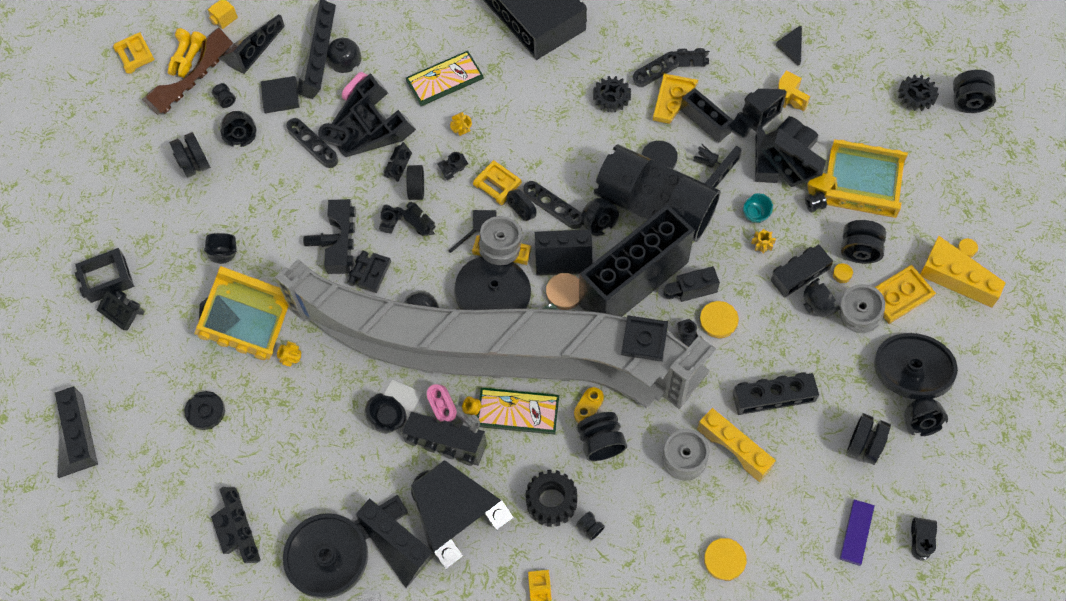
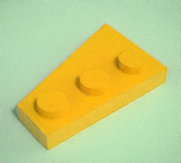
[653,73,698,124]

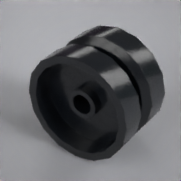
[953,69,996,113]
[169,131,211,178]
[841,220,886,264]
[846,413,891,465]

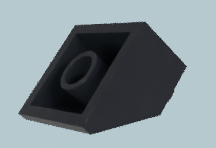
[742,88,787,132]

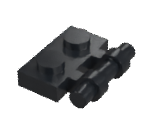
[347,250,391,293]

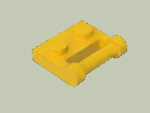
[113,32,155,74]
[473,160,522,205]

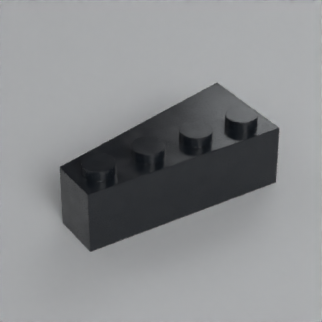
[402,412,487,466]

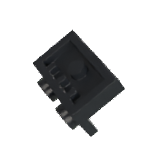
[96,290,145,330]

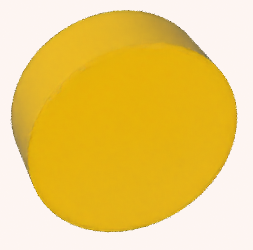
[957,238,978,258]
[833,263,853,283]

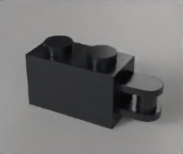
[664,266,720,302]

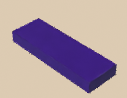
[839,499,875,566]

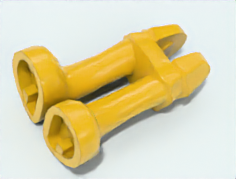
[167,28,206,78]

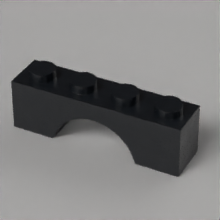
[324,199,356,274]

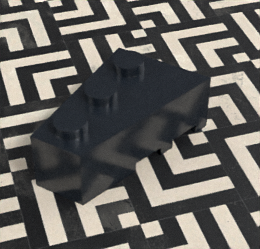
[760,128,826,187]

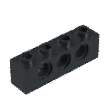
[733,372,819,415]

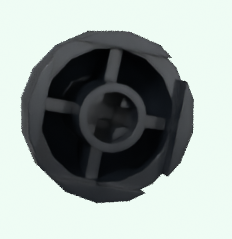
[327,37,362,73]
[220,111,257,147]
[581,198,619,236]
[803,278,840,317]
[904,398,948,436]

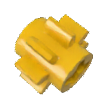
[450,112,472,136]
[751,229,776,254]
[277,341,301,367]

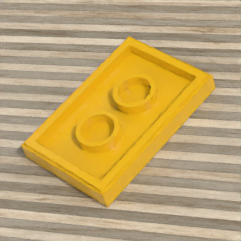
[875,264,936,324]

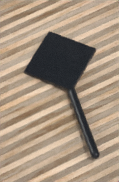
[449,210,496,253]

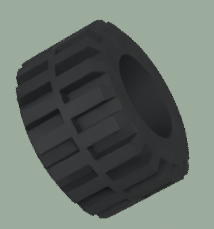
[525,470,578,527]

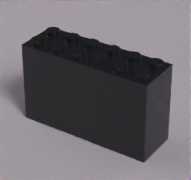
[483,0,587,60]
[579,204,695,316]

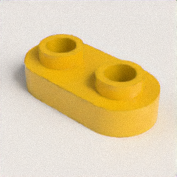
[574,387,604,423]

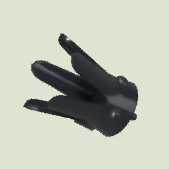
[693,144,721,168]

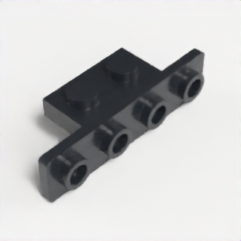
[211,487,261,563]

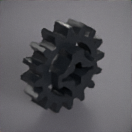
[898,74,939,111]
[593,76,631,112]

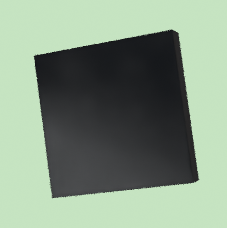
[261,76,300,113]
[621,315,668,362]

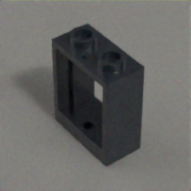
[75,248,135,303]

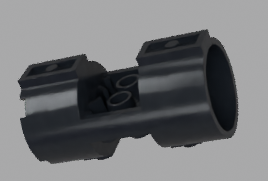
[594,144,721,242]

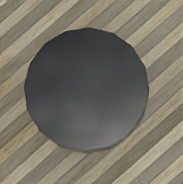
[642,141,678,169]
[184,391,225,430]

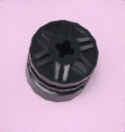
[576,412,627,462]

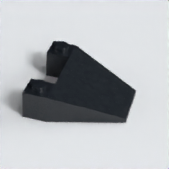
[328,73,416,157]
[411,460,513,569]

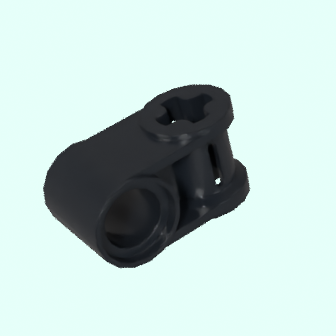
[911,517,937,561]

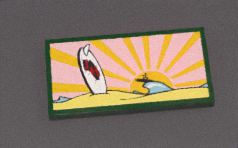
[406,50,484,106]
[477,388,559,435]

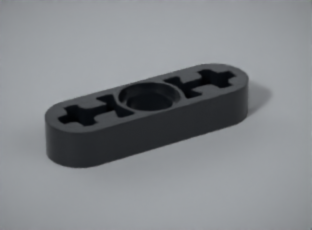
[633,51,680,87]

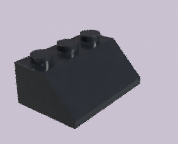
[534,229,593,276]

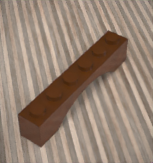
[142,27,233,115]

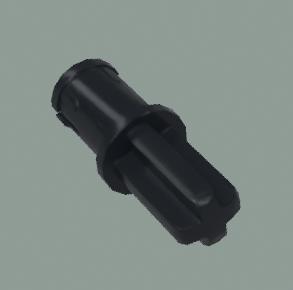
[303,233,341,248]

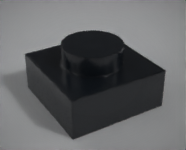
[732,112,755,138]

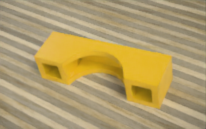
[697,408,776,482]

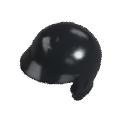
[204,233,237,264]

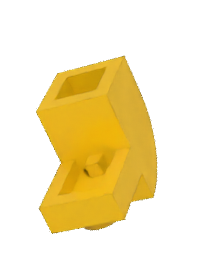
[777,70,811,111]

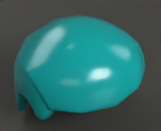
[742,193,773,223]

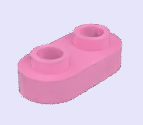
[342,72,368,101]
[427,384,457,422]

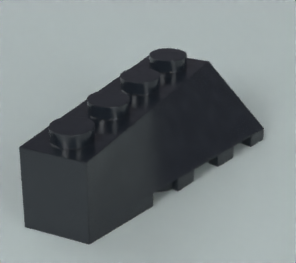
[55,386,98,478]
[356,498,434,588]

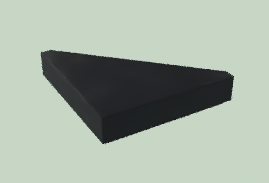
[776,26,802,66]

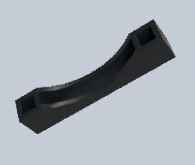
[297,0,336,99]

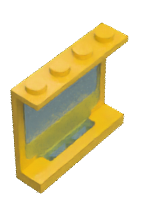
[824,139,908,218]
[194,266,288,360]

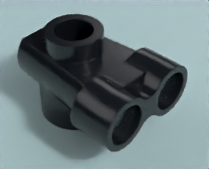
[437,152,469,181]
[379,204,403,234]
[677,319,702,347]

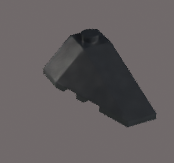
[223,14,285,74]

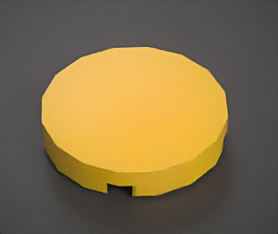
[699,301,739,339]
[704,538,747,581]

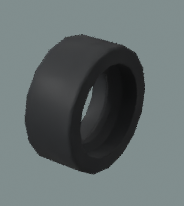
[406,165,424,200]

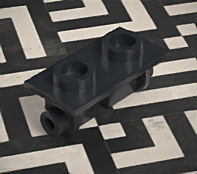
[673,48,710,67]
[383,142,412,182]
[399,202,436,236]

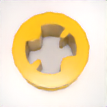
[462,396,481,415]

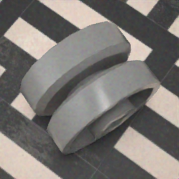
[479,216,522,265]
[840,284,885,333]
[662,429,710,481]

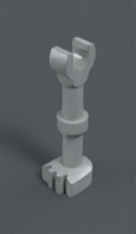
[438,391,480,432]

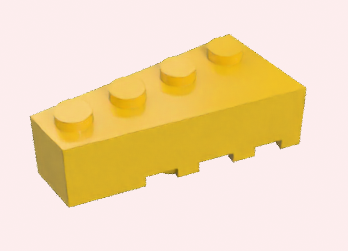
[920,236,1006,308]

